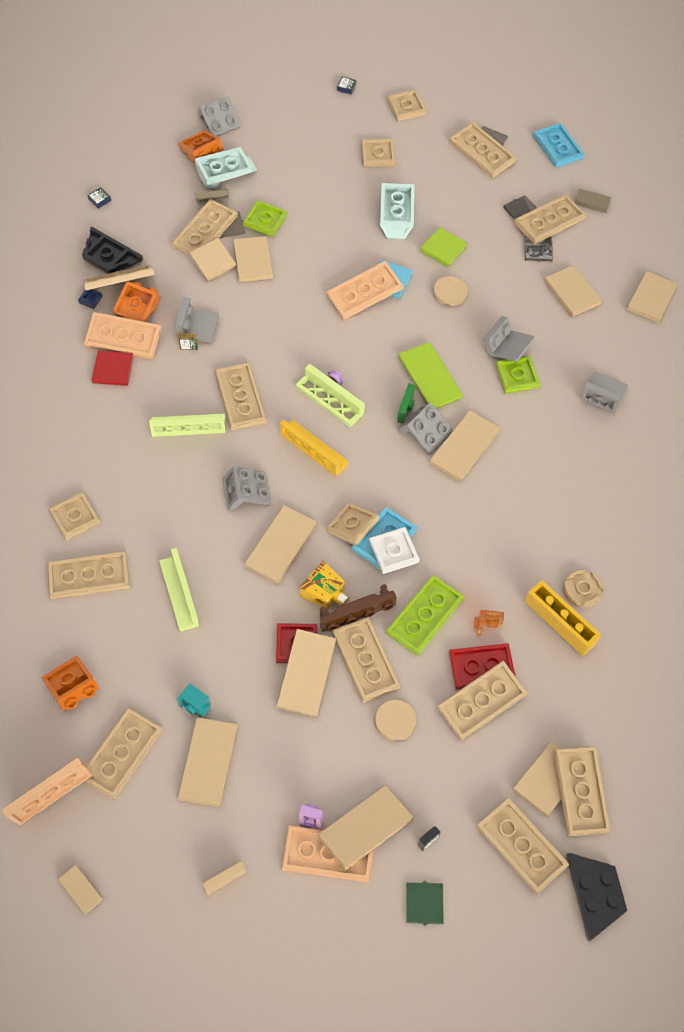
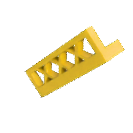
[280,419,348,476]

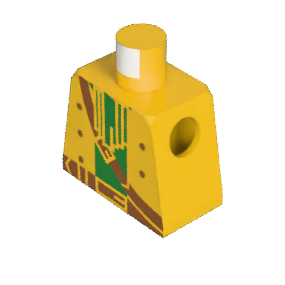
[299,561,349,609]

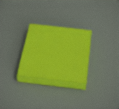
[243,200,287,237]
[420,227,467,267]
[495,356,540,394]

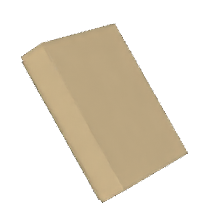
[387,90,427,122]
[361,139,396,167]
[189,238,237,282]
[49,492,101,540]
[326,502,379,546]

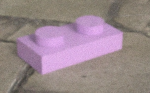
[299,804,323,829]

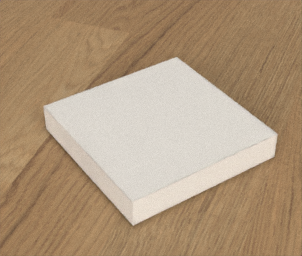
[369,527,420,574]

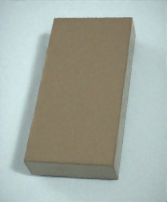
[195,189,229,201]
[575,189,611,213]

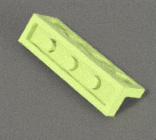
[296,364,365,427]
[149,414,226,437]
[159,548,199,632]

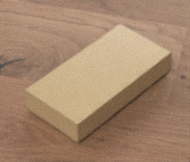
[202,861,247,895]
[58,865,103,915]

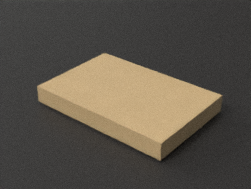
[233,236,273,282]
[544,265,602,317]
[627,271,678,323]
[513,742,561,817]

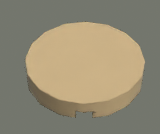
[434,276,468,307]
[563,570,603,608]
[375,700,417,741]

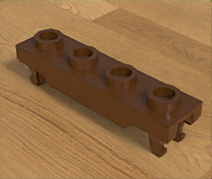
[319,584,397,632]

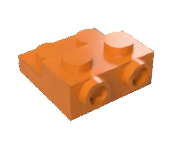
[178,130,223,163]
[113,281,161,322]
[41,655,99,711]

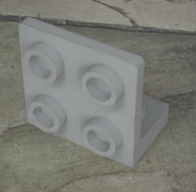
[197,96,241,136]
[175,297,219,343]
[483,316,535,362]
[581,372,628,413]
[397,402,453,453]
[223,466,271,511]

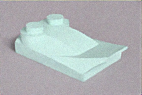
[195,147,257,189]
[380,183,415,239]

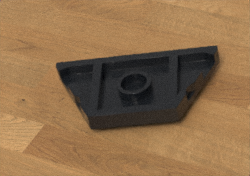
[82,227,143,274]
[566,853,628,941]

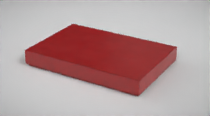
[449,643,516,690]

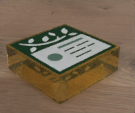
[179,334,198,350]

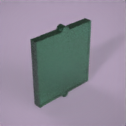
[406,881,444,926]

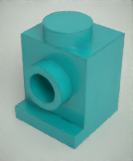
[177,683,211,717]

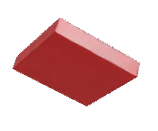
[91,351,134,386]
[276,623,317,663]

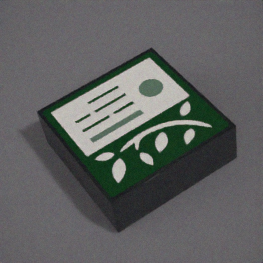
[418,826,441,851]

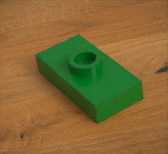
[397,383,415,424]

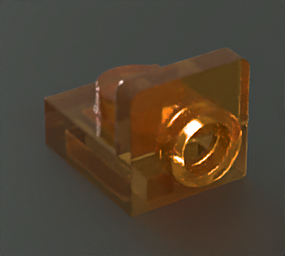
[474,610,504,636]

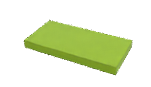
[398,342,463,408]
[386,575,465,656]

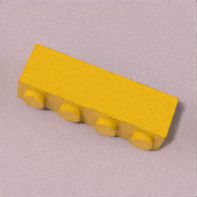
[525,580,601,657]

